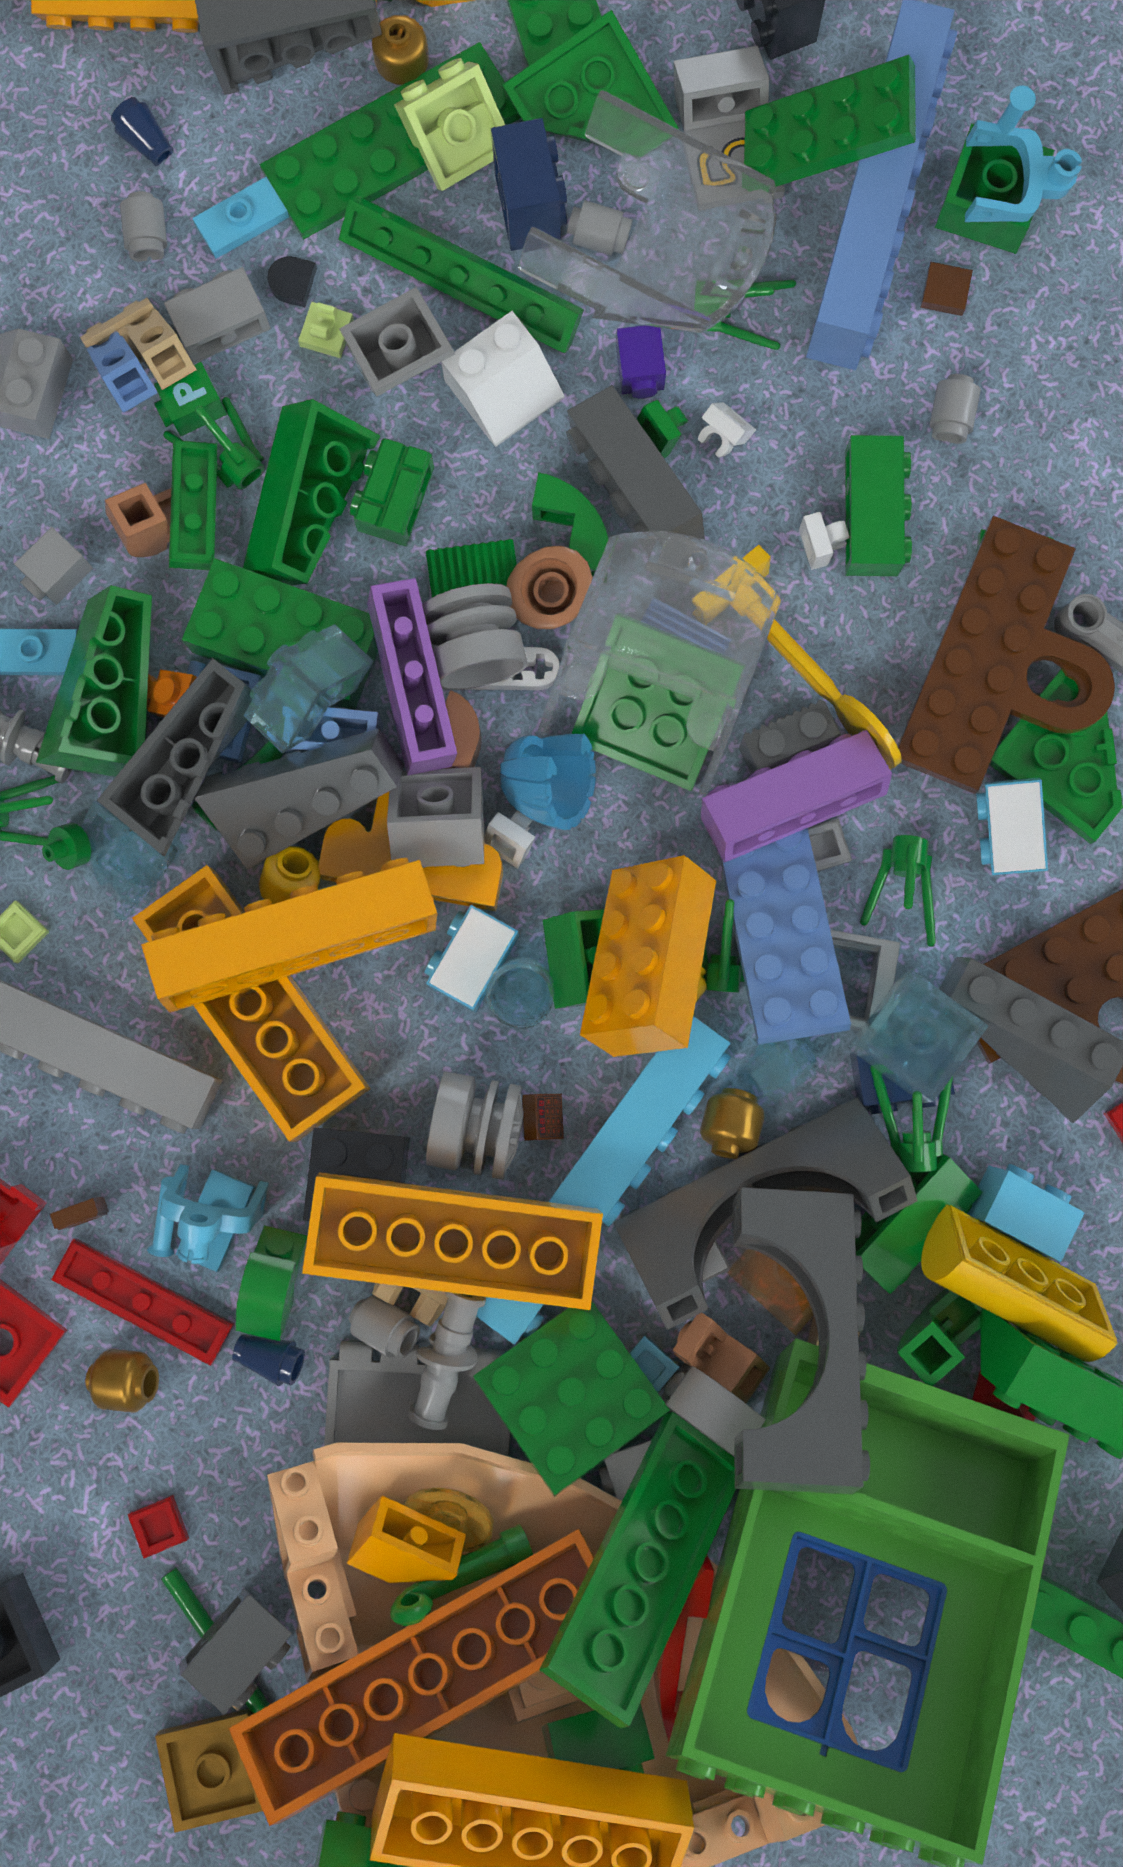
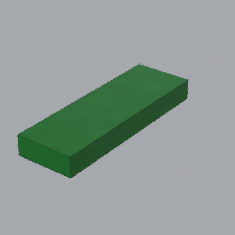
[169,440,218,570]

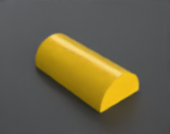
[921,1205,1118,1362]

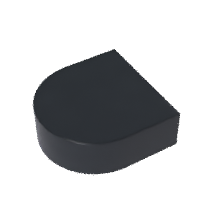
[267,256,317,308]

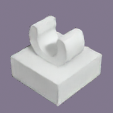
[698,402,756,457]
[799,512,849,570]
[484,810,535,869]

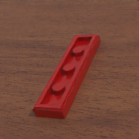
[51,1238,235,1366]

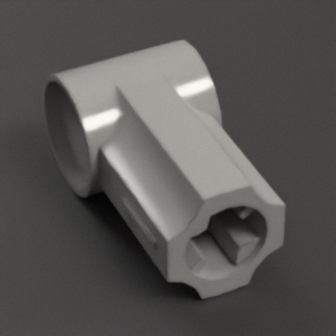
[1054,594,1123,673]

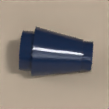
[111,97,174,166]
[232,1334,305,1386]

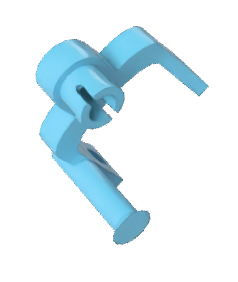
[965,85,1082,222]
[147,1164,269,1264]

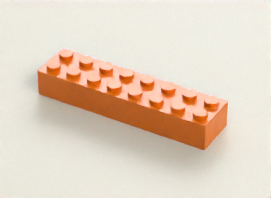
[228,1529,594,1826]

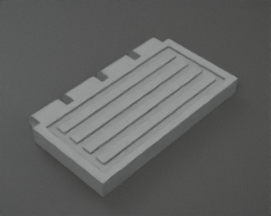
[324,1341,510,1457]

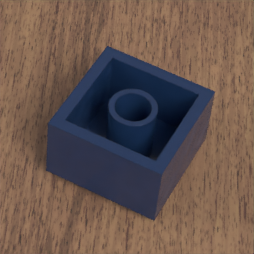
[491,118,567,251]

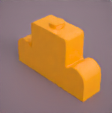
[318,792,503,912]

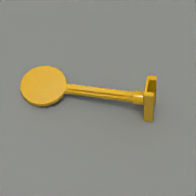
[692,545,902,770]

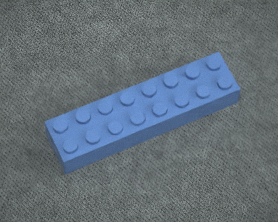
[806,0,958,370]

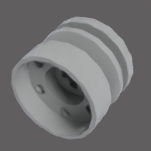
[422,583,527,690]
[426,1071,524,1180]

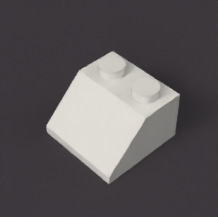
[442,311,565,447]

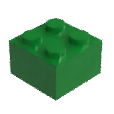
[935,123,1055,254]

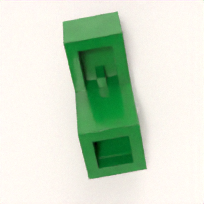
[532,472,610,584]
[897,1288,984,1386]

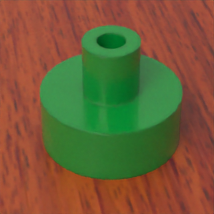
[42,822,91,870]

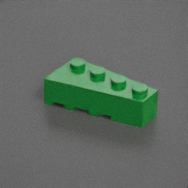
[36,585,152,777]

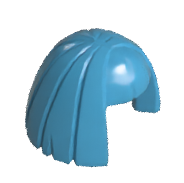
[500,734,596,830]

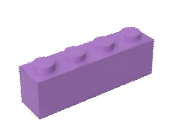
[367,578,457,776]
[701,730,892,863]

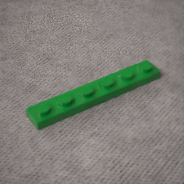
[338,195,584,353]

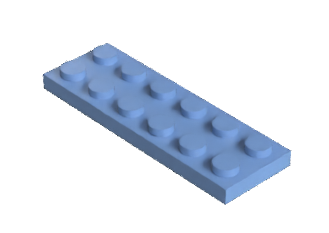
[708,790,851,1045]

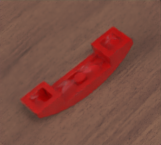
[653,1555,714,1761]

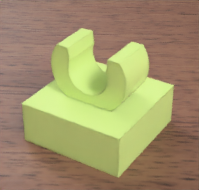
[298,302,354,358]

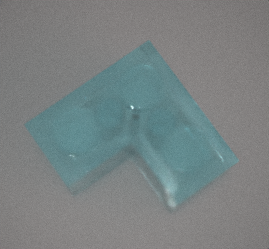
[244,624,374,753]

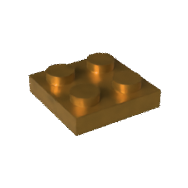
[155,1709,263,1833]

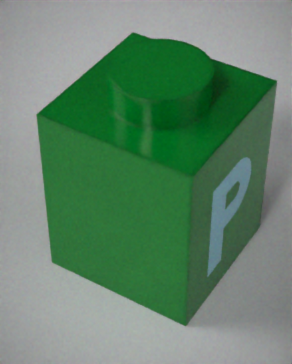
[154,362,227,437]

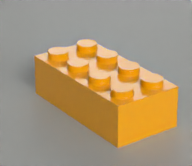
[580,855,716,1057]

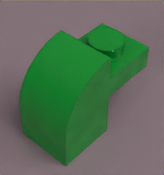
[236,1225,308,1341]

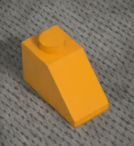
[347,1495,466,1583]

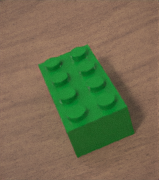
[182,558,378,710]

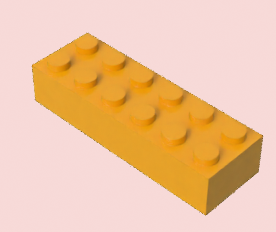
[141,858,437,1013]
[132,865,371,1142]
[302,1172,603,1310]
[370,1733,694,1867]

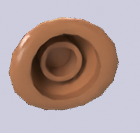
[506,546,593,629]

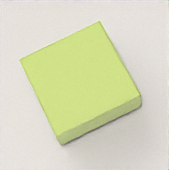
[0,900,49,964]

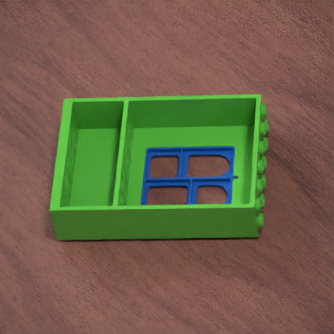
[665,1338,1070,1867]

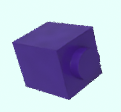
[616,324,666,399]

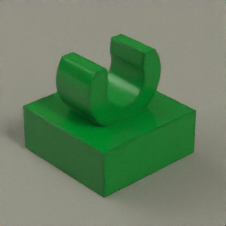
[637,400,688,458]

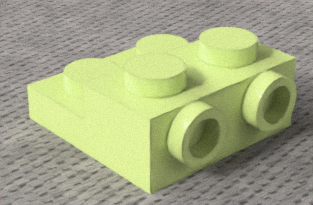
[394,58,505,191]

